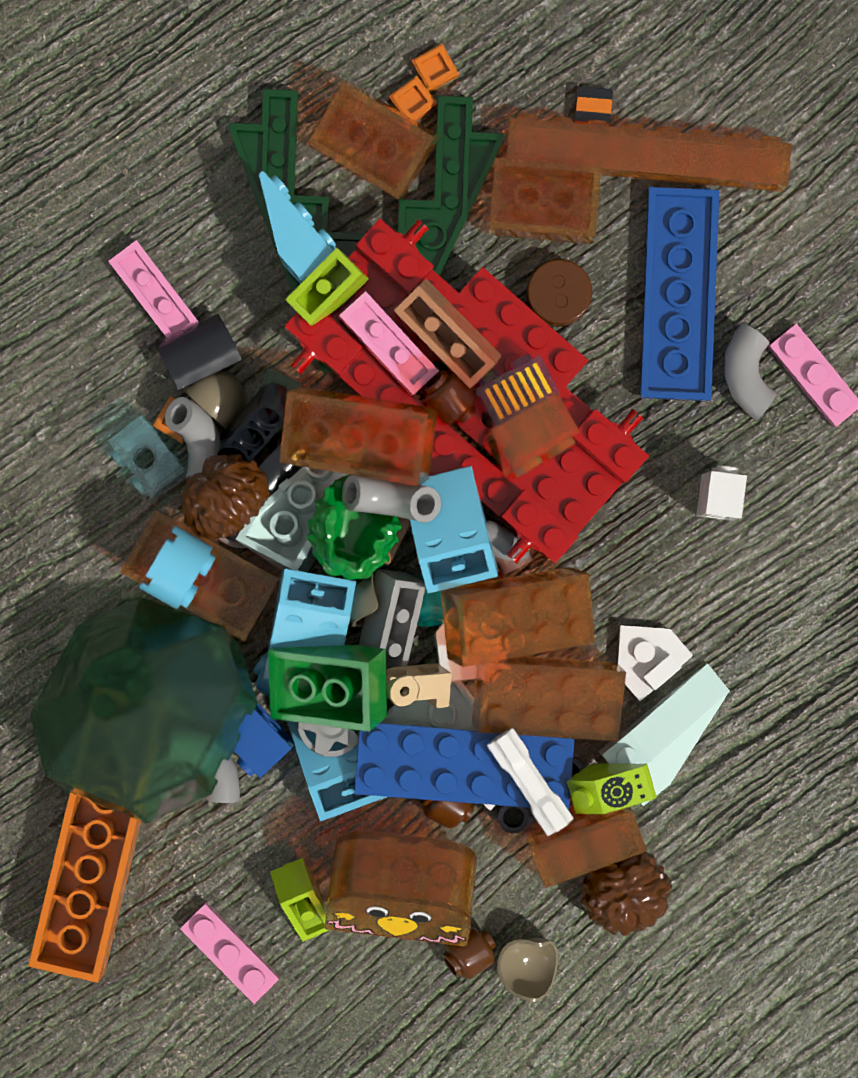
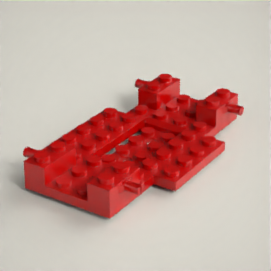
[285,218,649,564]

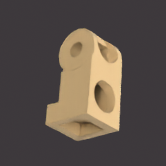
[386,663,451,708]

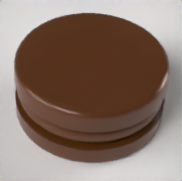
[526,259,592,327]

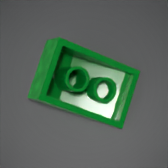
[268,645,387,732]

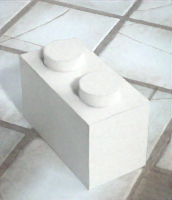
[696,466,747,521]

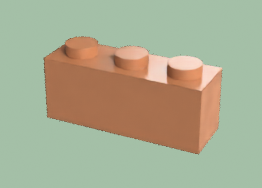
[394,279,502,389]

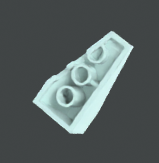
[236,434,368,573]
[599,663,730,806]

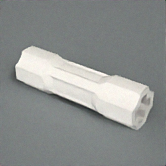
[486,728,574,836]

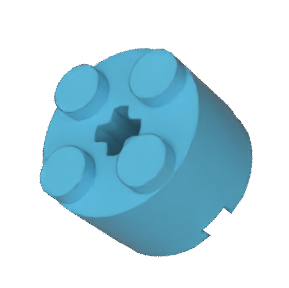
[139,525,216,610]

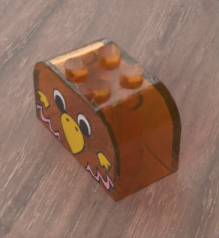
[325,830,477,947]

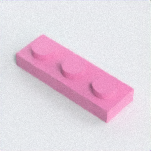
[108,240,199,338]
[338,291,439,397]
[768,323,858,428]
[180,902,280,1004]

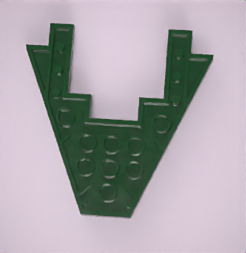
[228,89,505,374]

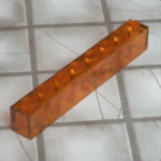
[505,113,792,192]

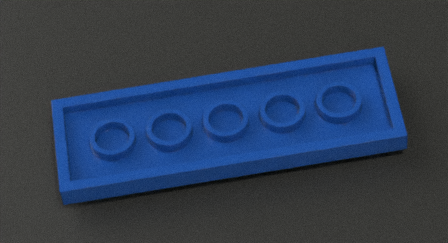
[640,187,719,401]
[354,723,574,811]

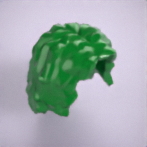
[307,469,402,580]

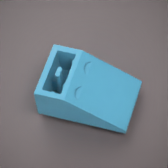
[259,171,336,284]
[407,465,498,594]
[263,569,356,679]
[287,721,386,821]

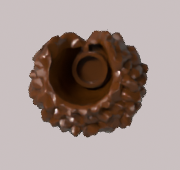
[181,454,270,540]
[580,849,672,936]

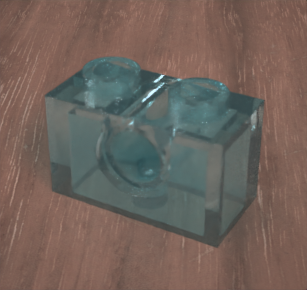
[108,415,187,498]

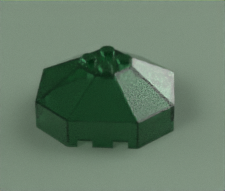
[30,597,258,824]

